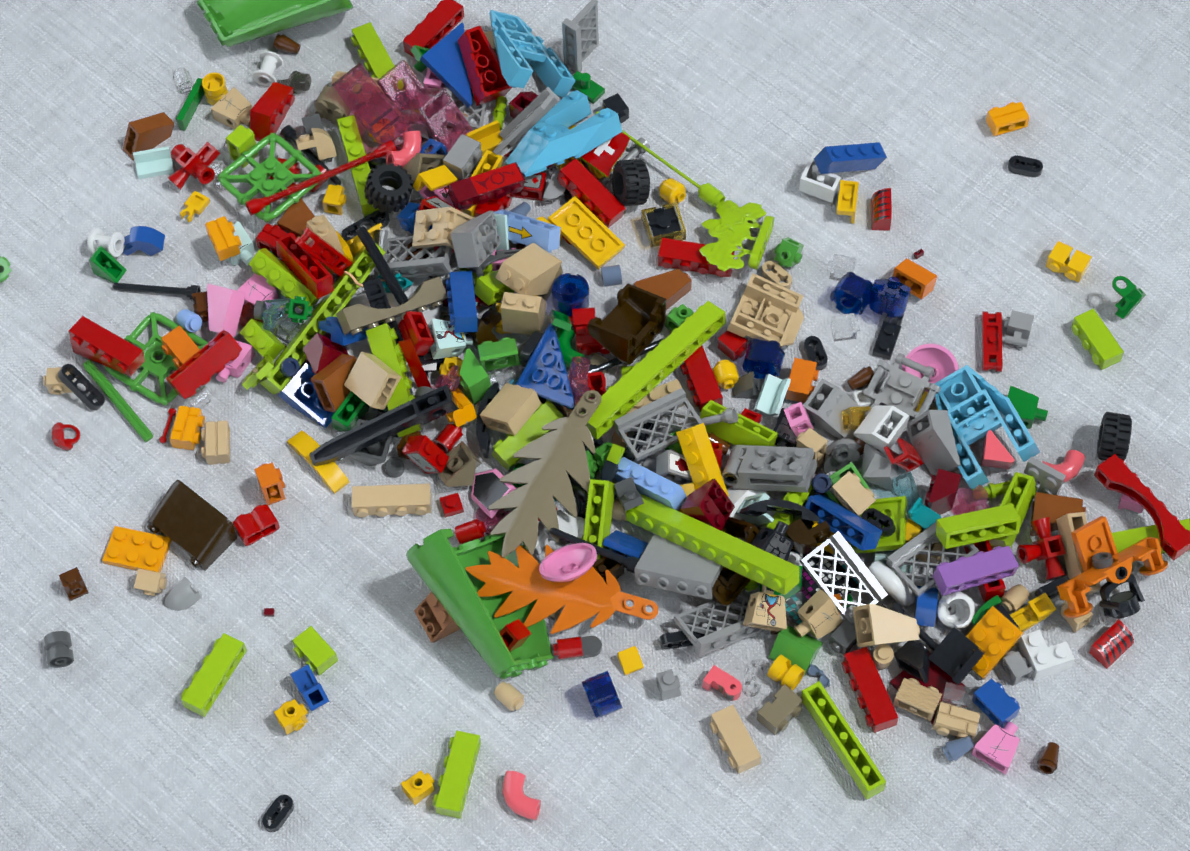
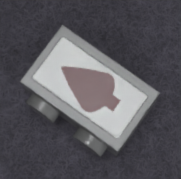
[656,450,693,485]

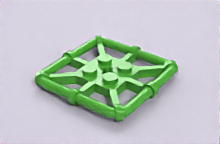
[218,133,322,222]
[105,312,208,406]

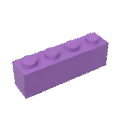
[932,546,1019,596]

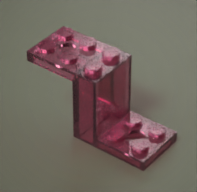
[376,60,473,153]
[332,63,424,151]

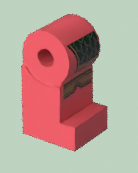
[702,665,742,701]

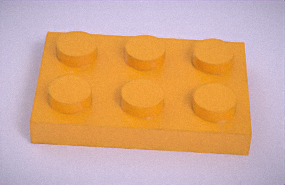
[102,526,172,573]
[966,606,1024,679]

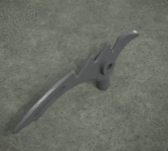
[450,249,522,278]

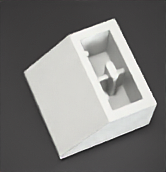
[853,405,909,454]

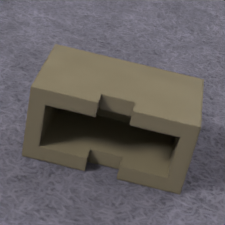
[757,684,803,735]

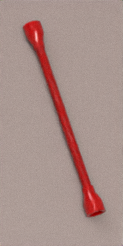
[245,140,397,216]

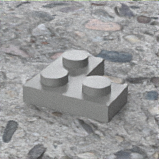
[1024,456,1066,495]

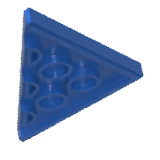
[420,23,472,108]
[516,323,576,410]

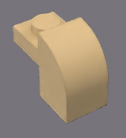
[295,128,337,160]

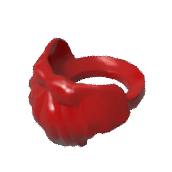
[51,422,81,450]

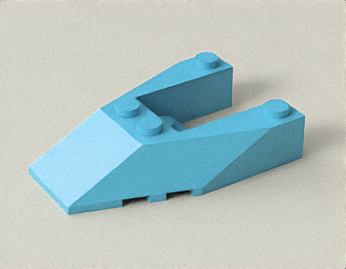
[489,10,575,97]
[505,90,622,177]
[934,365,1041,489]

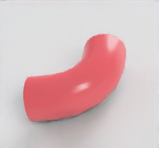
[386,131,422,168]
[1042,450,1085,482]
[503,771,541,820]

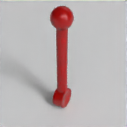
[159,408,176,443]

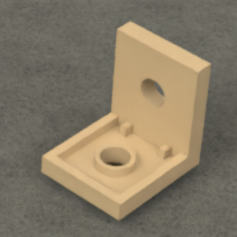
[412,207,474,249]

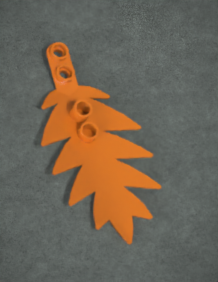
[465,545,658,634]

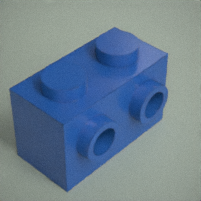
[971,678,1020,728]

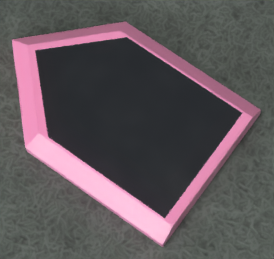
[471,468,517,519]

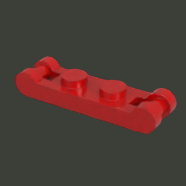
[294,226,353,276]
[981,311,1003,372]

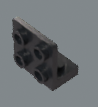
[929,627,986,685]

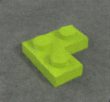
[242,354,274,390]

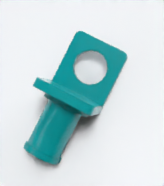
[908,497,941,530]

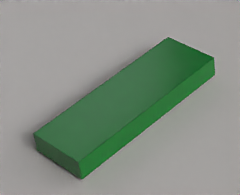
[176,78,205,131]
[549,309,572,331]

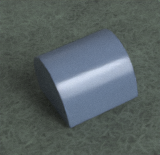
[601,265,622,287]

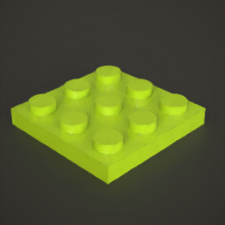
[847,496,907,554]

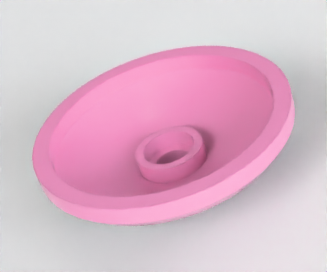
[902,344,959,401]
[539,543,597,582]

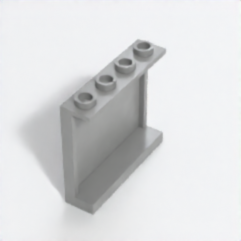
[635,533,723,599]

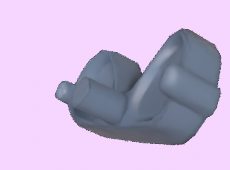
[808,664,830,688]

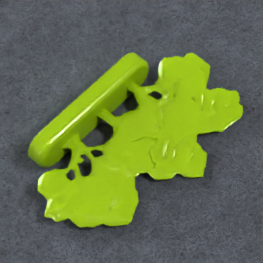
[699,200,775,272]

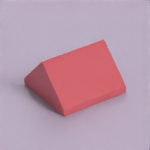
[981,430,1015,469]

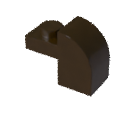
[467,308,502,350]
[785,519,831,554]

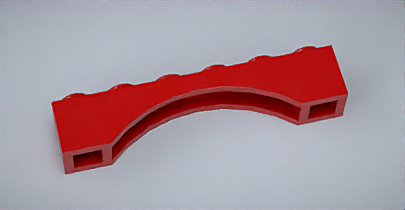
[1094,454,1190,561]

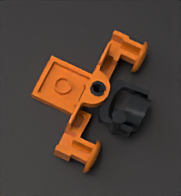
[1057,516,1168,618]

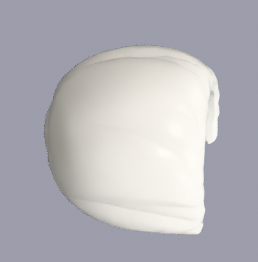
[937,591,975,628]

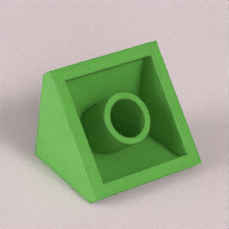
[768,625,823,676]

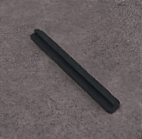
[356,226,408,305]

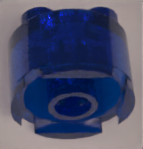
[830,272,874,317]
[552,273,589,317]
[869,276,911,318]
[742,339,785,379]
[582,670,623,718]

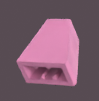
[207,284,246,337]

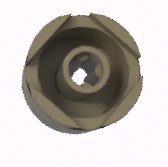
[314,84,356,126]

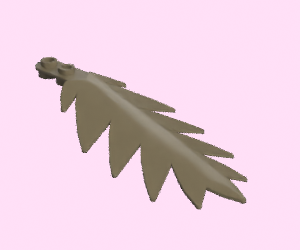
[489,390,602,558]

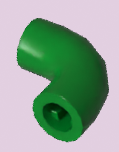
[556,327,584,372]

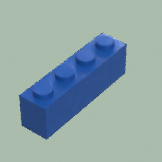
[814,142,887,174]
[446,271,477,333]
[805,494,882,551]

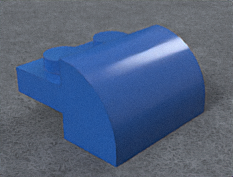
[319,317,368,346]

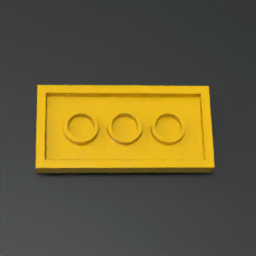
[548,196,625,270]

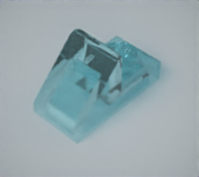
[262,298,290,331]
[892,471,920,514]

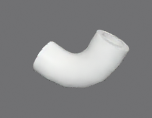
[869,561,916,607]

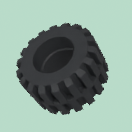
[612,159,650,206]
[364,163,413,213]
[1097,412,1132,460]

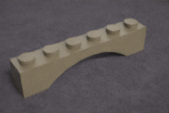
[336,277,447,336]

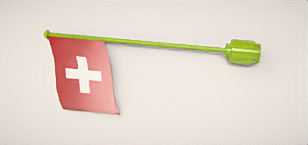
[579,111,726,208]

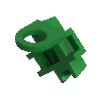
[1112,276,1146,319]

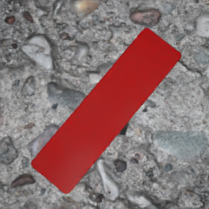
[399,339,432,388]

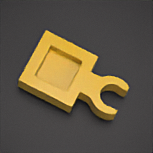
[180,191,210,222]

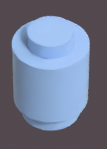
[177,309,202,332]

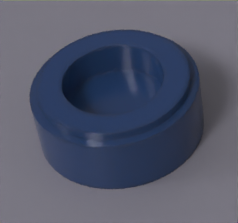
[280,358,300,378]
[811,473,832,494]

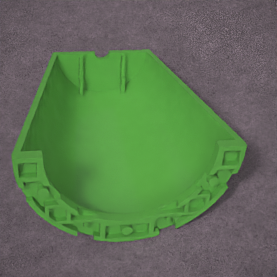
[197,0,354,47]
[406,529,554,680]

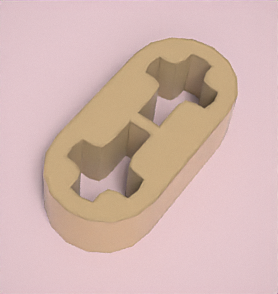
[762,261,792,289]

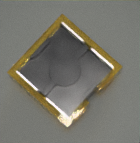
[641,202,686,248]

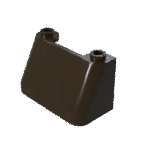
[587,283,667,365]
[147,480,237,571]
[712,517,759,606]

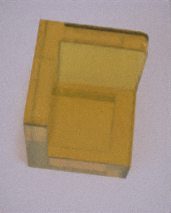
[842,406,871,430]

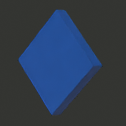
[603,530,649,559]

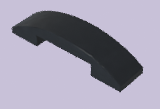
[362,277,404,345]
[476,382,500,458]
[740,499,820,526]

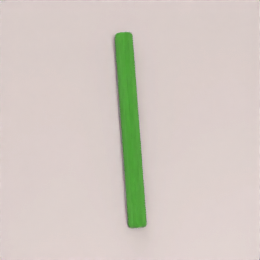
[83,360,153,442]

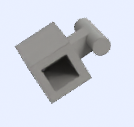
[1004,310,1034,347]

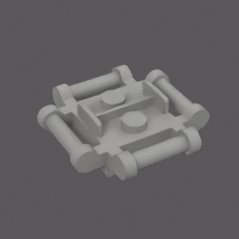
[862,353,941,421]

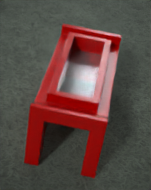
[884,438,924,473]

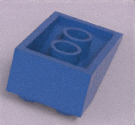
[278,363,335,429]

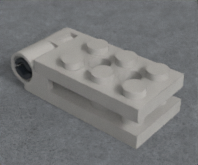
[721,445,817,492]

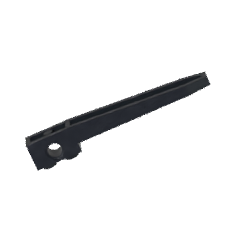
[309,385,459,466]

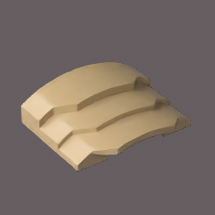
[727,273,804,348]

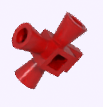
[167,142,221,190]
[1017,517,1066,580]

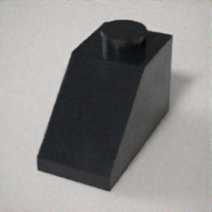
[894,640,930,684]

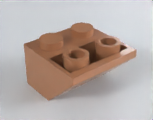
[414,592,460,643]

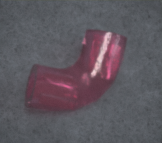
[569,356,594,404]

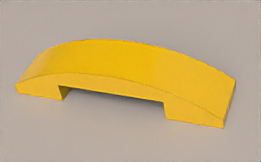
[287,430,350,494]
[1010,592,1056,632]

